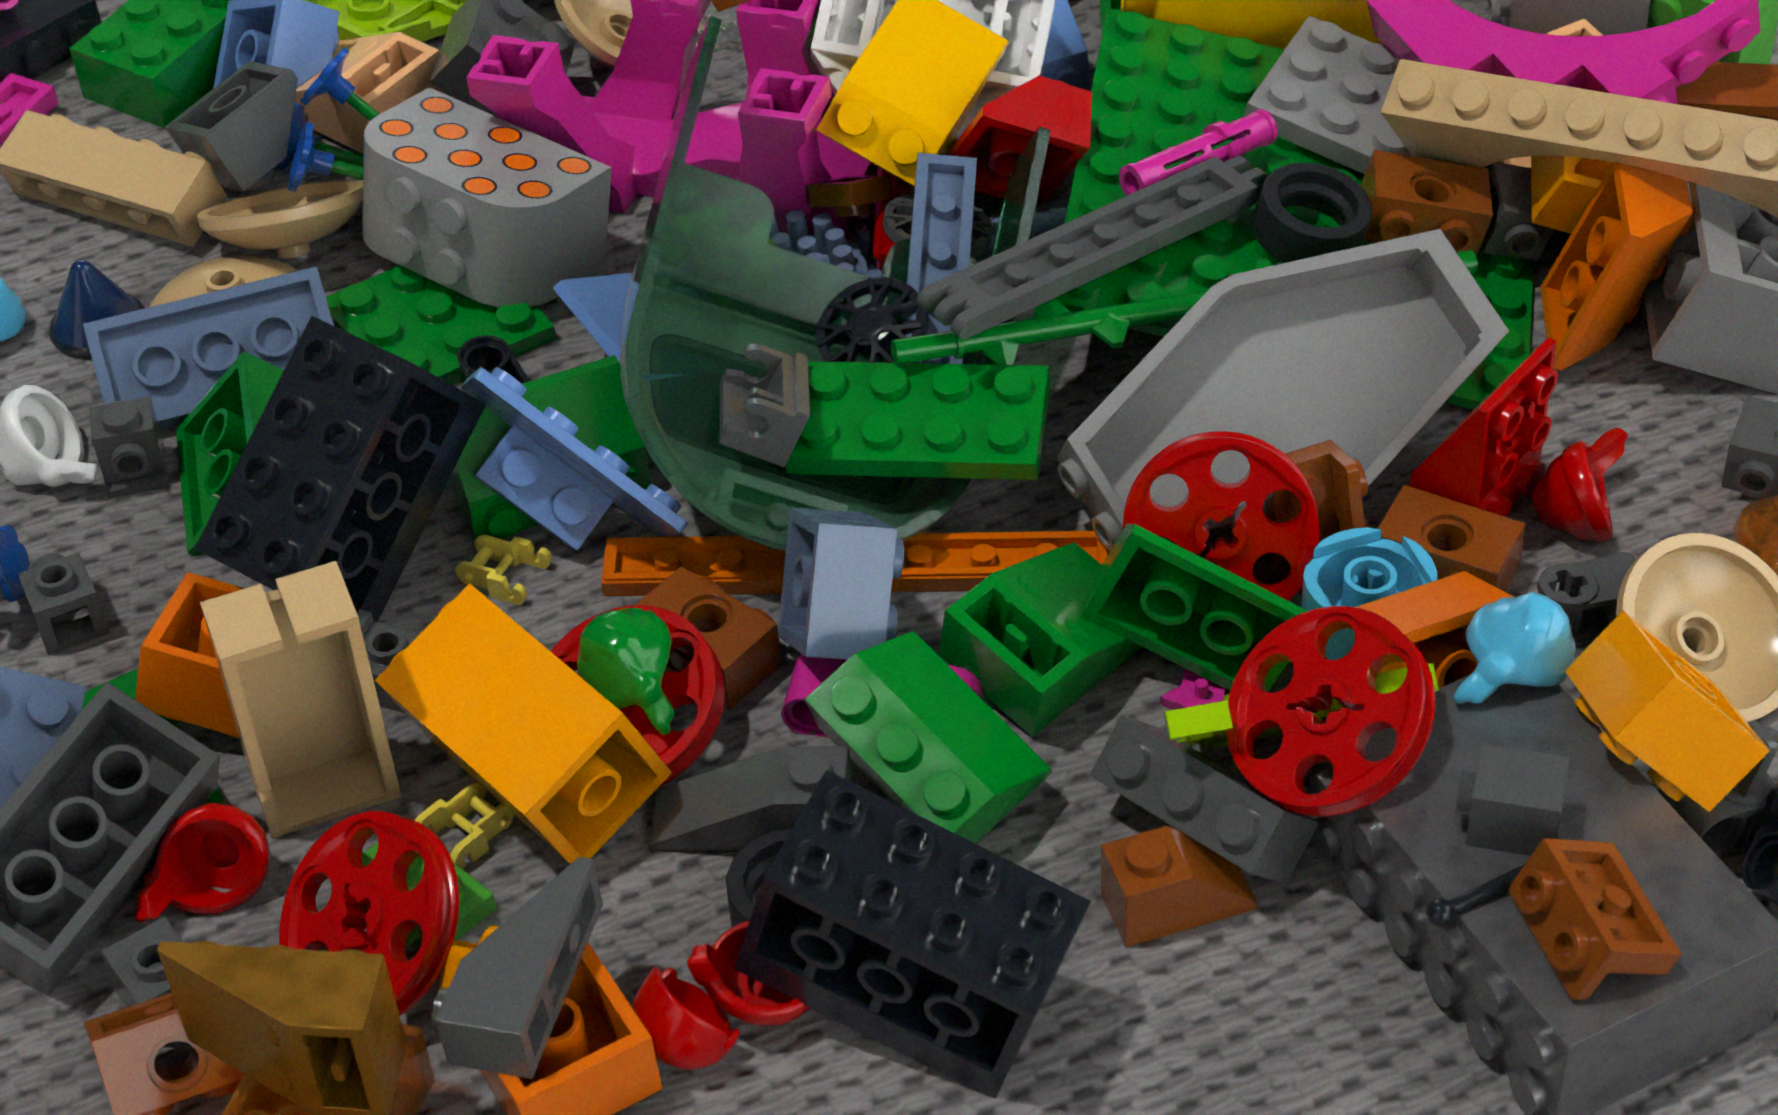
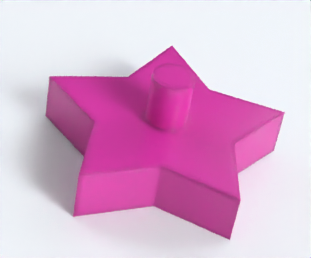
[1160,668,1228,710]

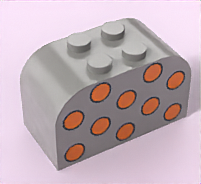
[362,87,612,307]

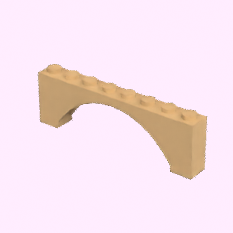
[1380,59,1778,217]

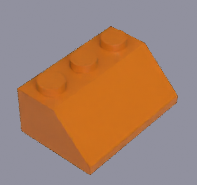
[1540,162,1695,370]

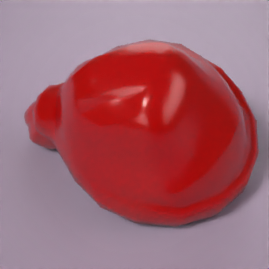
[1531,428,1628,543]
[135,802,270,923]
[687,921,810,1025]

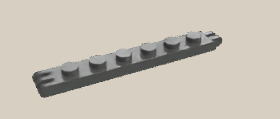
[917,155,1268,340]

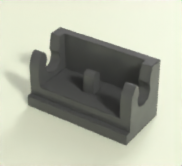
[719,344,810,467]

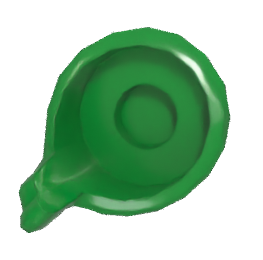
[577,608,674,735]

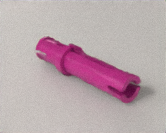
[1119,109,1278,196]

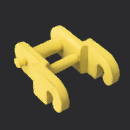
[455,535,552,606]
[415,782,514,870]

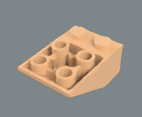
[294,32,447,154]

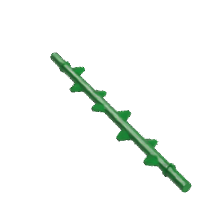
[891,250,1478,365]

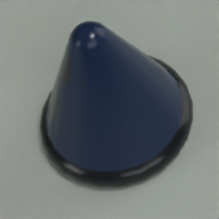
[49,259,145,359]

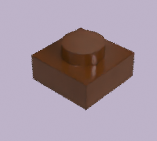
[807,175,892,217]

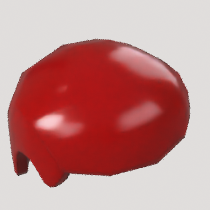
[632,966,740,1070]

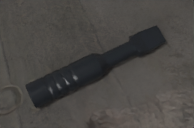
[854,202,876,256]

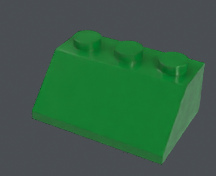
[176,352,284,556]
[451,355,652,540]
[1081,524,1308,692]
[804,631,1052,843]

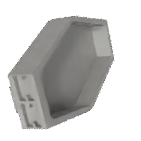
[1057,229,1509,551]

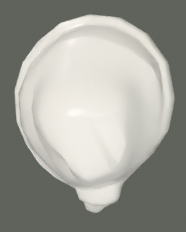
[0,385,98,487]

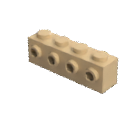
[0,110,227,247]

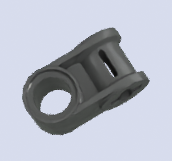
[1537,552,1636,647]

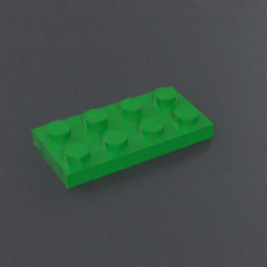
[785,361,1051,480]

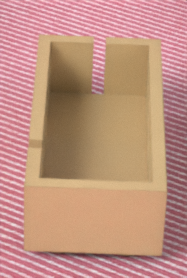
[200,561,402,839]

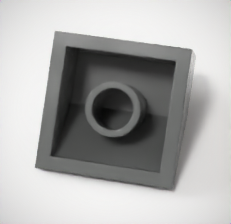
[165,61,298,192]

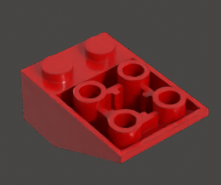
[1409,337,1558,518]

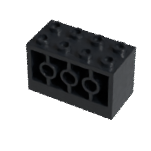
[195,316,486,622]
[734,770,1091,1099]

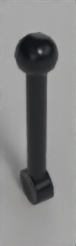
[1426,864,1525,927]

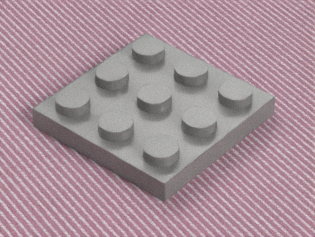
[1243,15,1412,174]

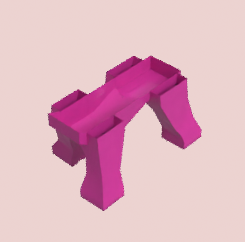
[466,0,877,235]

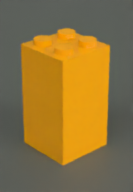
[375,583,672,865]

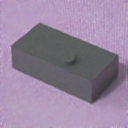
[0,681,220,996]

